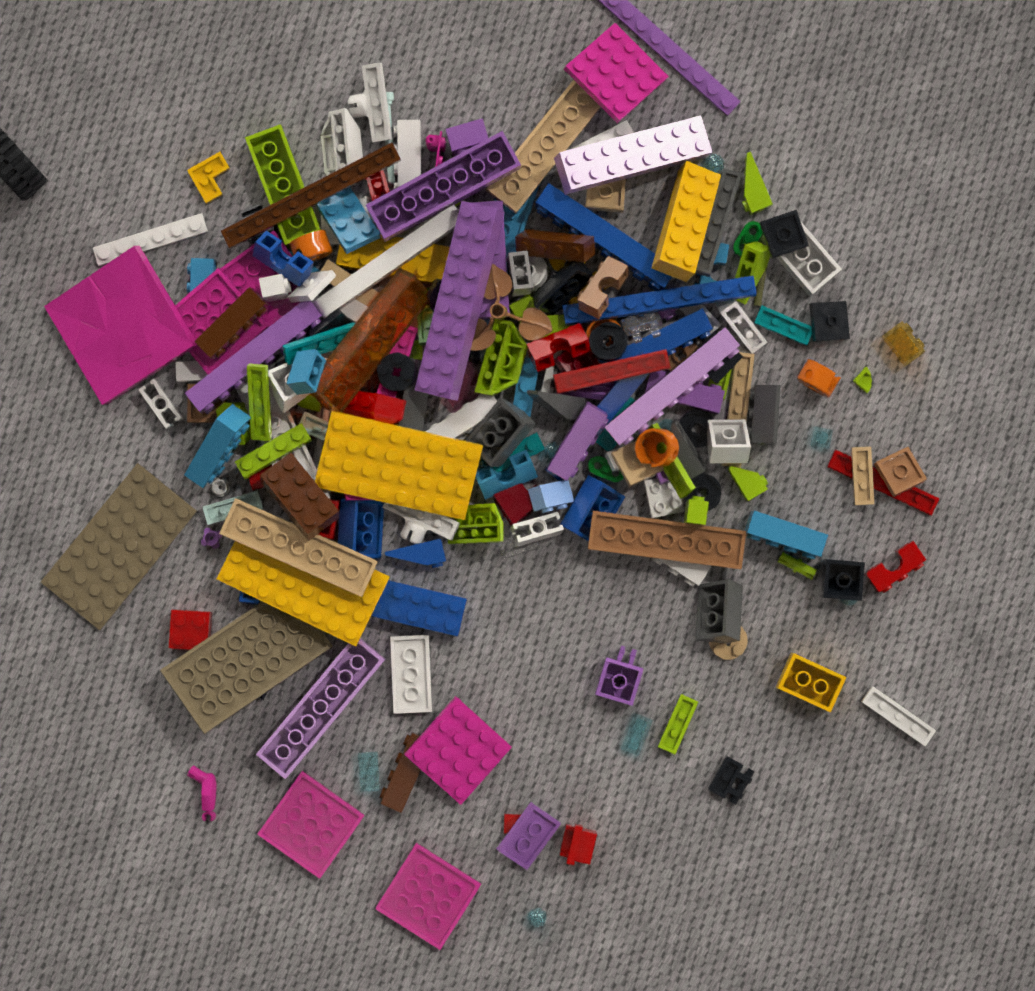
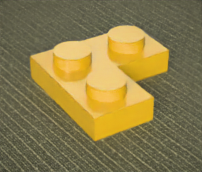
[187,152,230,204]

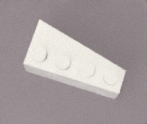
[268,349,344,413]

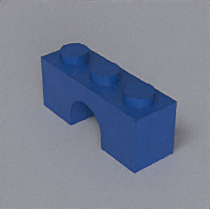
[252,231,313,287]

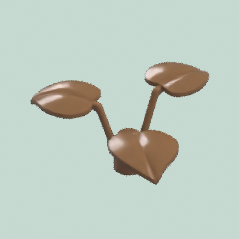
[471,264,553,351]

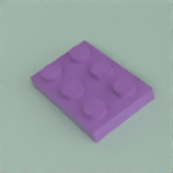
[496,802,561,870]

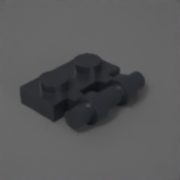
[708,755,755,805]

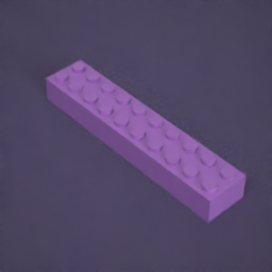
[415,201,505,401]

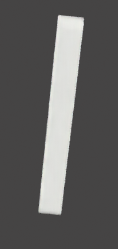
[313,205,459,319]

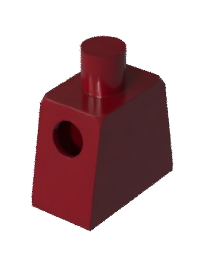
[493,483,536,526]

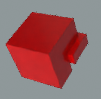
[559,824,597,865]

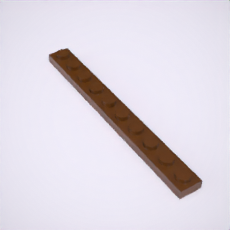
[221,142,402,249]

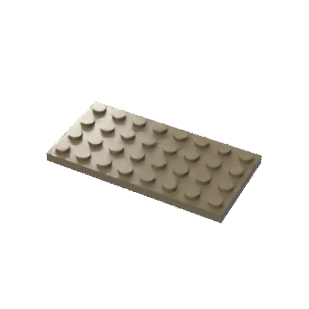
[41,463,197,630]
[160,601,333,735]

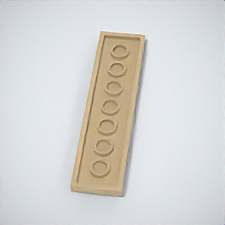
[486,80,601,214]
[219,498,378,597]

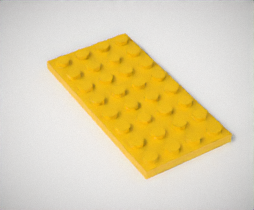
[315,410,483,520]
[217,541,390,647]

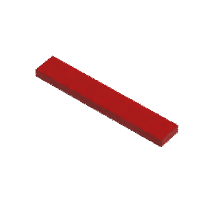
[553,349,671,394]
[827,450,940,516]

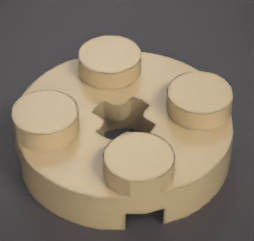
[709,626,748,660]

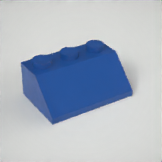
[560,475,625,542]
[338,499,384,559]

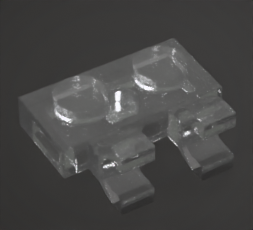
[620,312,663,344]

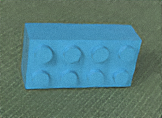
[184,404,251,488]
[745,511,828,559]

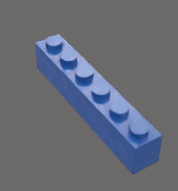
[599,308,713,383]

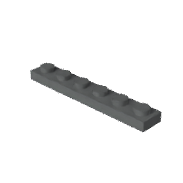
[695,168,742,277]

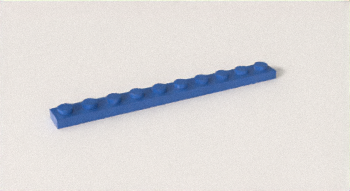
[563,276,757,326]

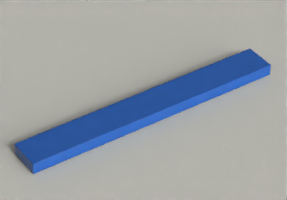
[545,351,649,481]

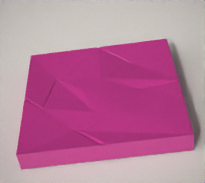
[44,246,198,405]

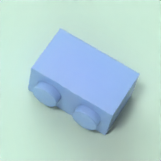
[528,480,574,513]

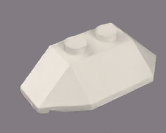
[321,108,363,176]

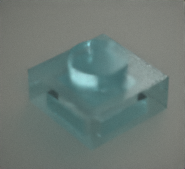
[810,426,833,449]

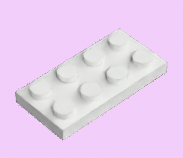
[390,635,432,714]

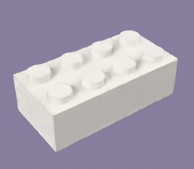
[760,222,842,297]

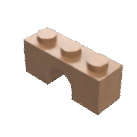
[577,256,629,319]

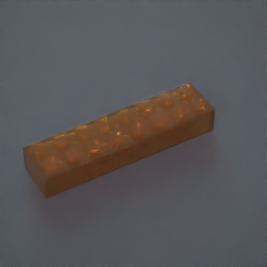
[311,268,428,413]

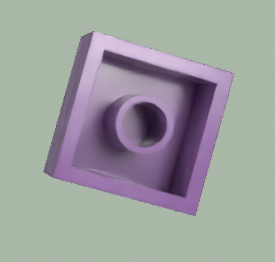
[446,118,488,157]

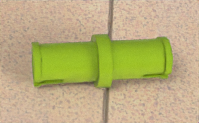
[778,551,817,580]

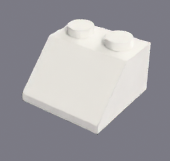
[707,419,751,463]

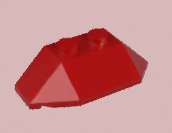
[339,390,406,425]

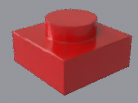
[504,814,521,834]

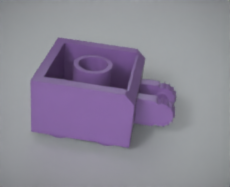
[595,646,643,706]

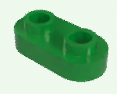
[733,221,763,257]
[588,456,624,482]

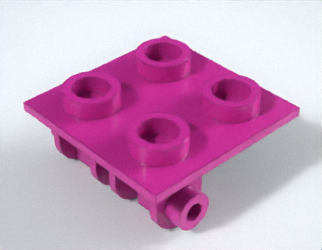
[425,131,446,167]

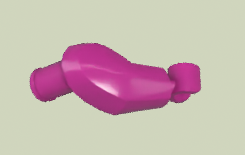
[187,765,217,822]

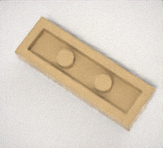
[851,447,874,505]

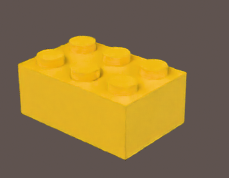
[775,652,846,712]

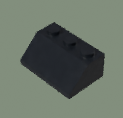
[533,260,594,315]

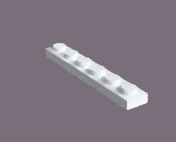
[93,213,208,266]

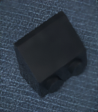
[822,559,865,601]

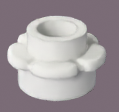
[211,478,230,497]

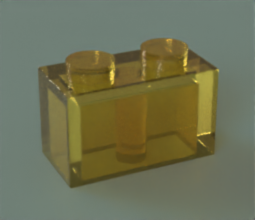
[881,321,925,367]

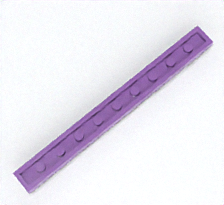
[598,0,741,116]

